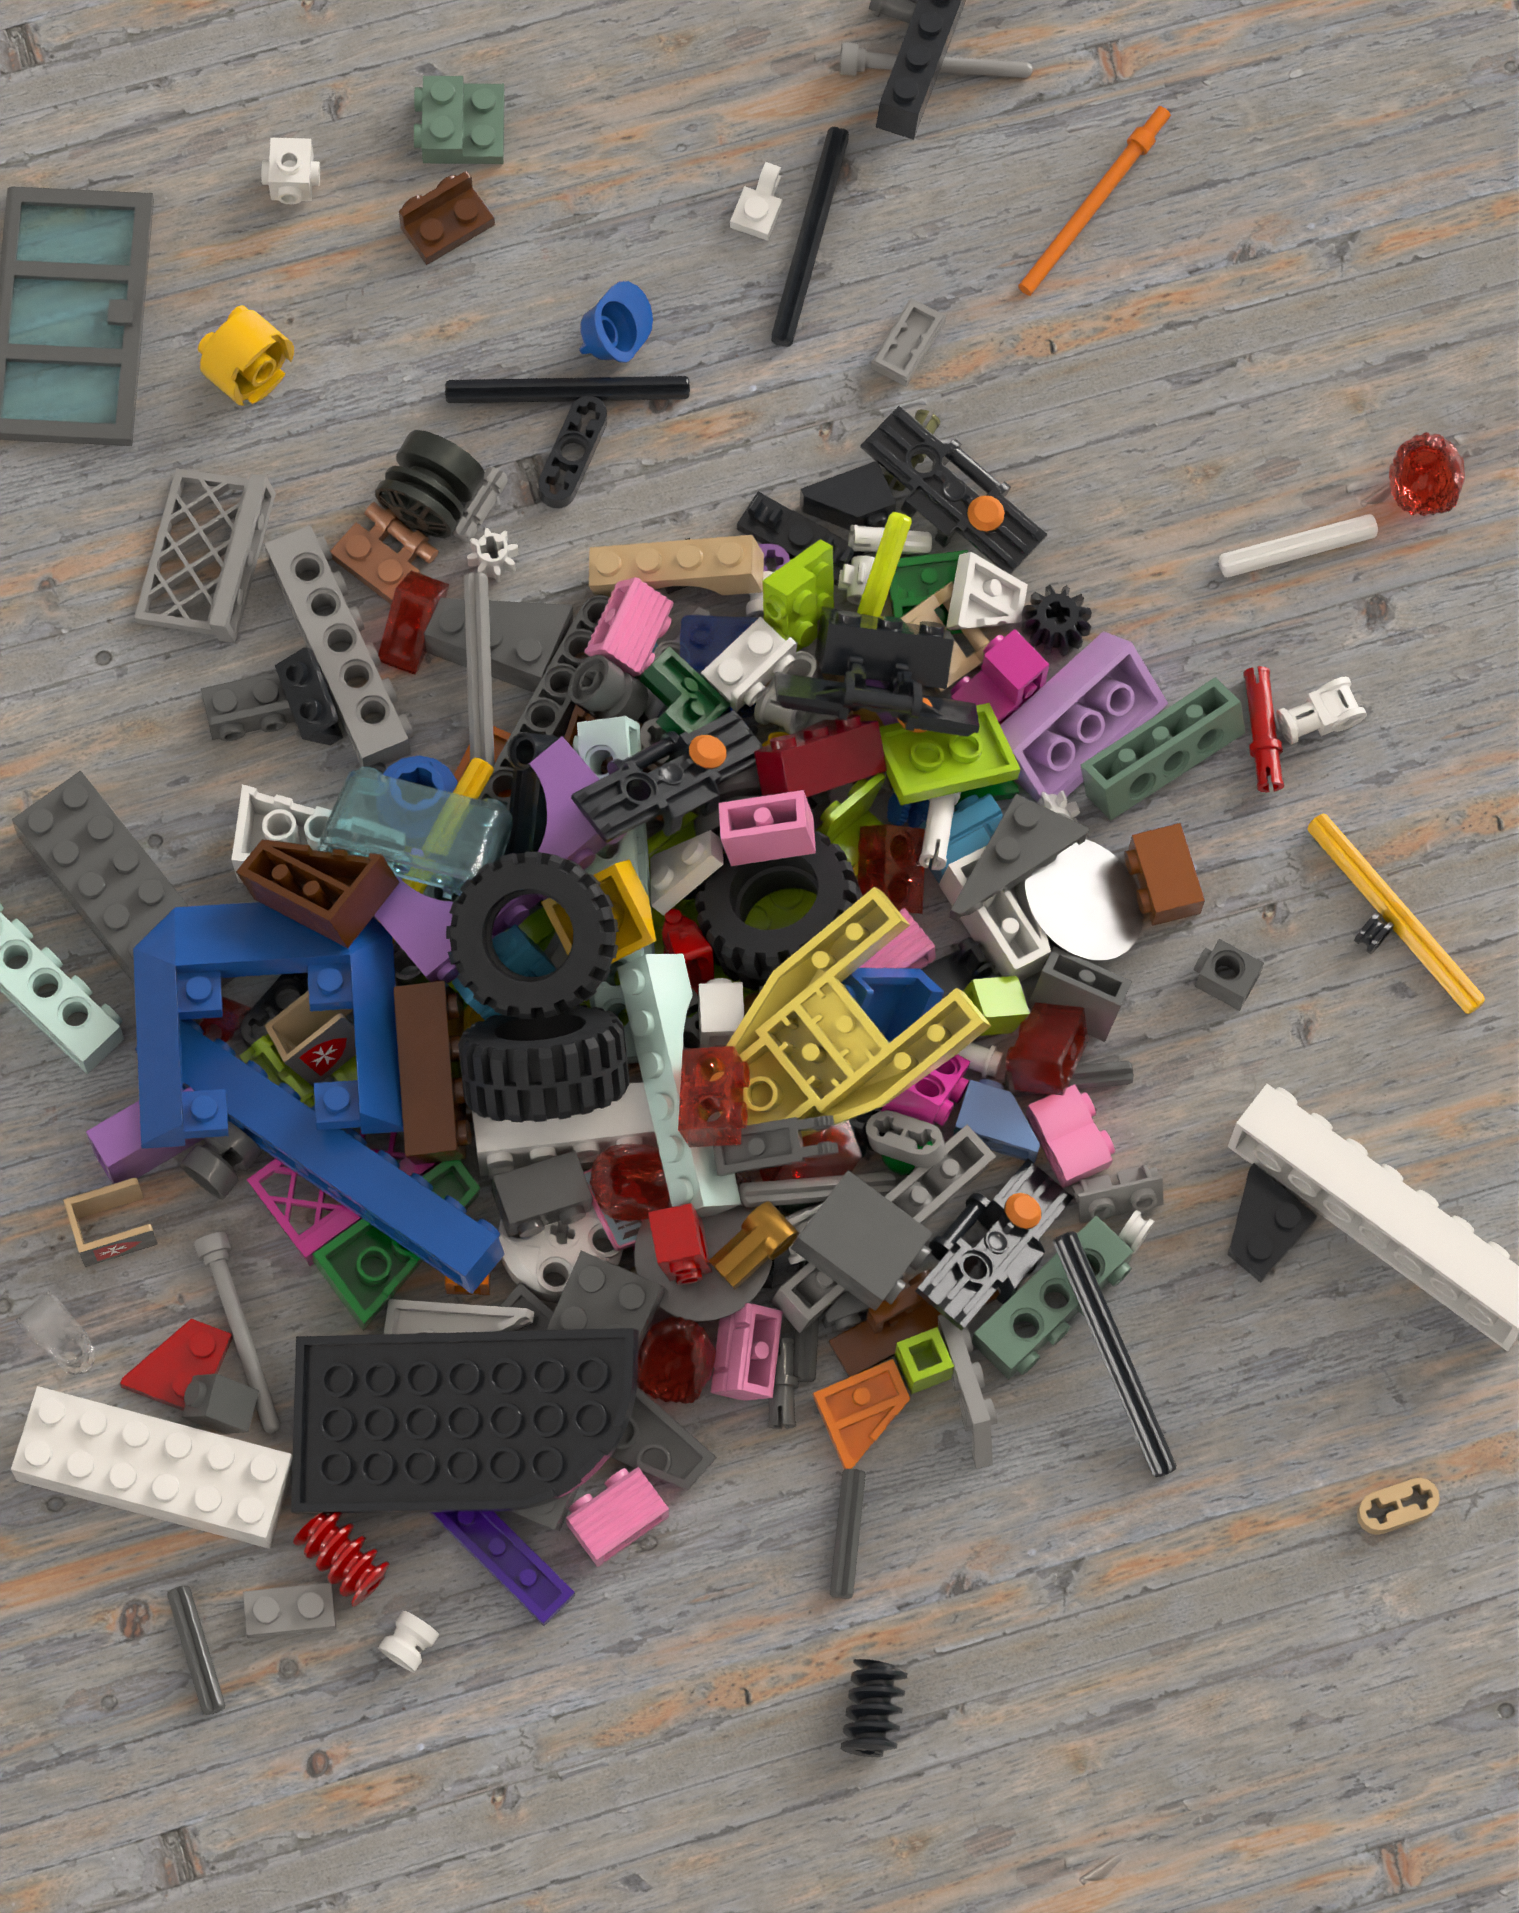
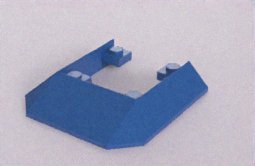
[133,902,404,1149]

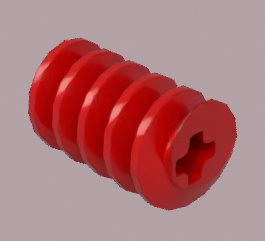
[293,1512,390,1607]

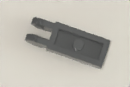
[711,1115,839,1176]

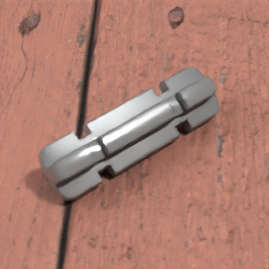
[452,467,508,543]

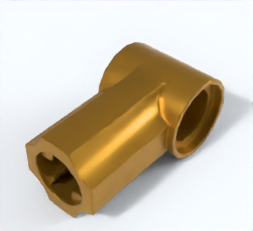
[708,1201,799,1290]

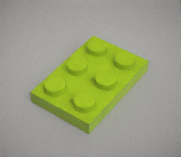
[879,703,1021,805]

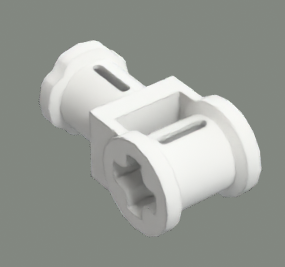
[1276,677,1367,745]

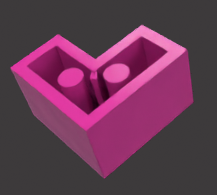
[950,629,1049,725]

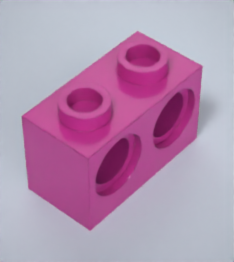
[881,1054,971,1126]

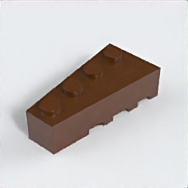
[394,981,472,1165]

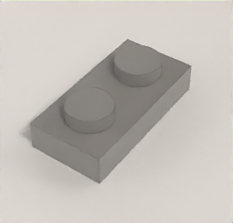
[243,1583,336,1638]

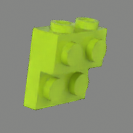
[762,539,834,652]

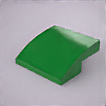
[889,550,968,635]

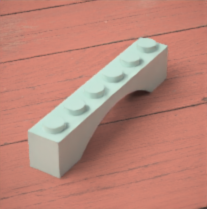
[617,954,741,1217]

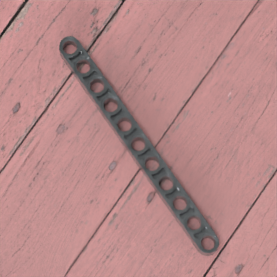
[393,595,610,987]

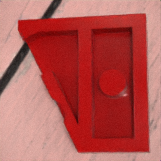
[120,1318,233,1411]

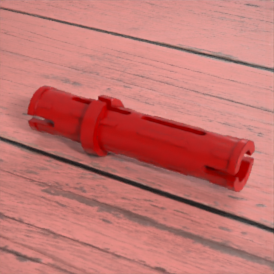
[1243,666,1284,793]

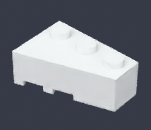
[939,846,1051,981]

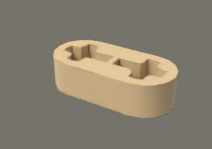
[1357,1478,1440,1535]

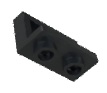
[275,647,343,746]

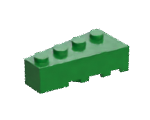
[313,1160,480,1331]

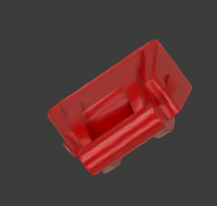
[662,909,715,995]

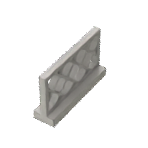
[134,468,276,643]

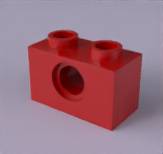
[648,1203,712,1285]

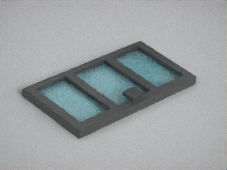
[0,186,154,446]

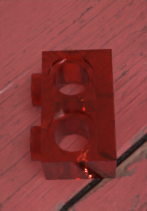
[858,824,925,914]
[678,1046,750,1148]

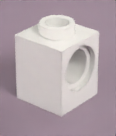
[698,978,744,1048]

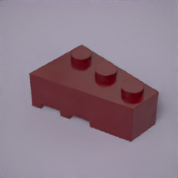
[754,714,887,797]

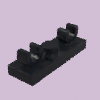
[737,491,865,586]

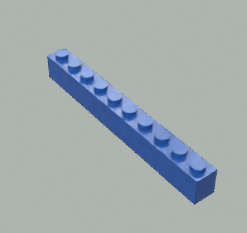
[135,1019,505,1294]

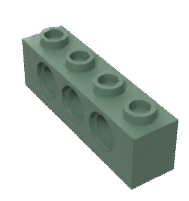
[1080,677,1245,821]
[972,1215,1134,1380]

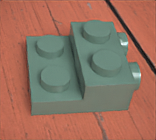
[414,76,505,164]

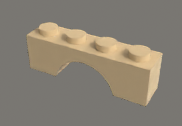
[589,535,764,597]

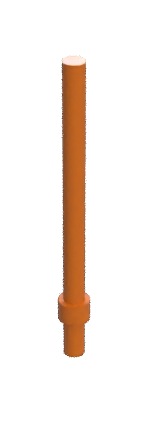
[1018,106,1171,296]

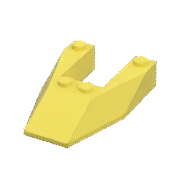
[700,887,991,1138]

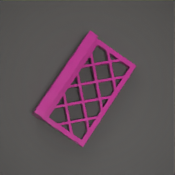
[247,1130,442,1266]

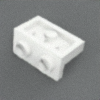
[700,617,797,712]

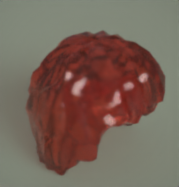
[1389,432,1465,516]
[590,1144,670,1222]
[637,1316,716,1404]

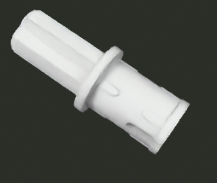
[848,525,932,555]

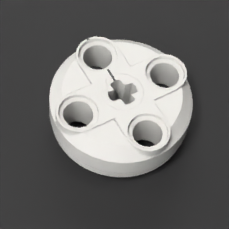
[499,1205,623,1303]

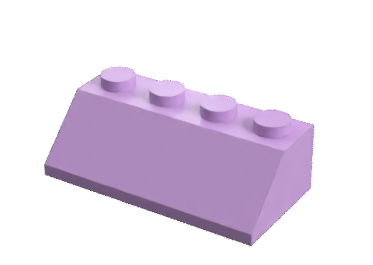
[1000,631,1168,802]

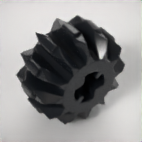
[1021,584,1092,657]

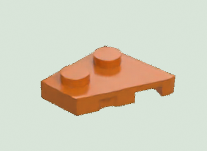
[812,1359,910,1469]

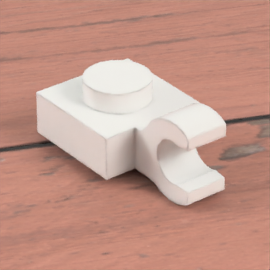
[730,162,782,241]

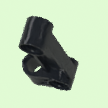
[504,733,559,906]

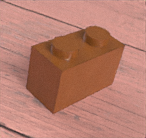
[1124,823,1205,926]

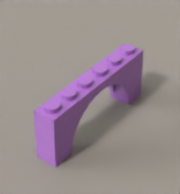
[374,736,627,983]

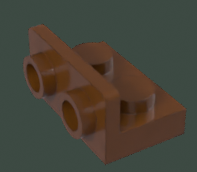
[399,171,495,265]

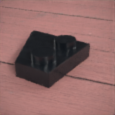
[1228,1163,1318,1283]

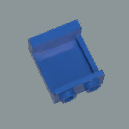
[841,968,944,1043]

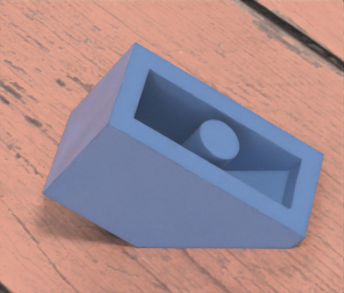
[953,1079,1040,1163]

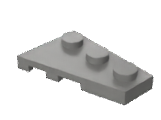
[938,1315,997,1469]

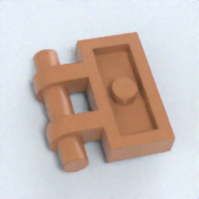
[330,502,439,606]

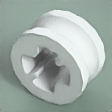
[1119,1210,1155,1254]

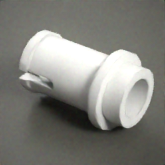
[958,1043,1003,1079]

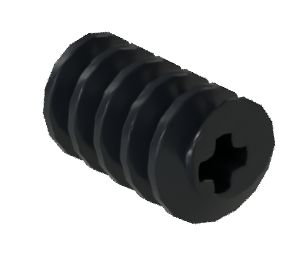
[840,1659,908,1757]

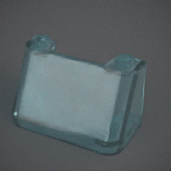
[317,767,513,899]

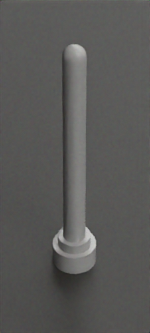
[840,42,1033,78]
[193,1232,280,1433]

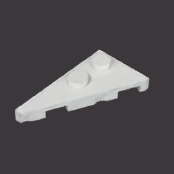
[384,1299,534,1334]

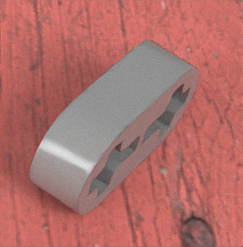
[866,1110,946,1168]

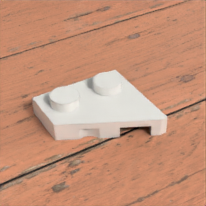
[946,552,1028,630]
[650,830,723,915]

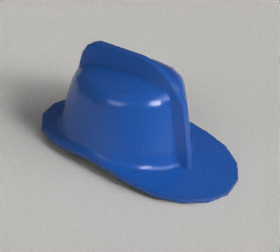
[579,281,653,363]

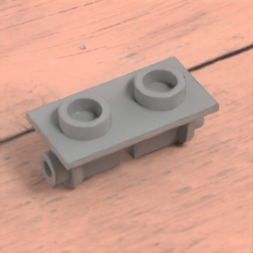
[1072,1165,1164,1224]

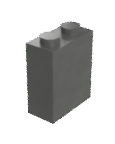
[791,1170,933,1311]

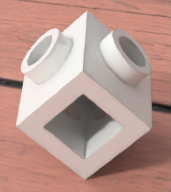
[261,138,320,204]

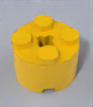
[197,305,294,406]

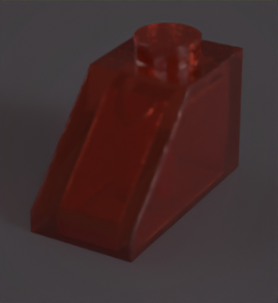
[378,570,450,675]

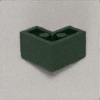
[640,646,730,764]

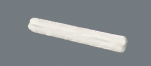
[1219,514,1378,578]

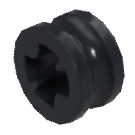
[1354,912,1394,954]

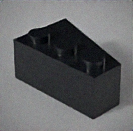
[815,606,954,689]

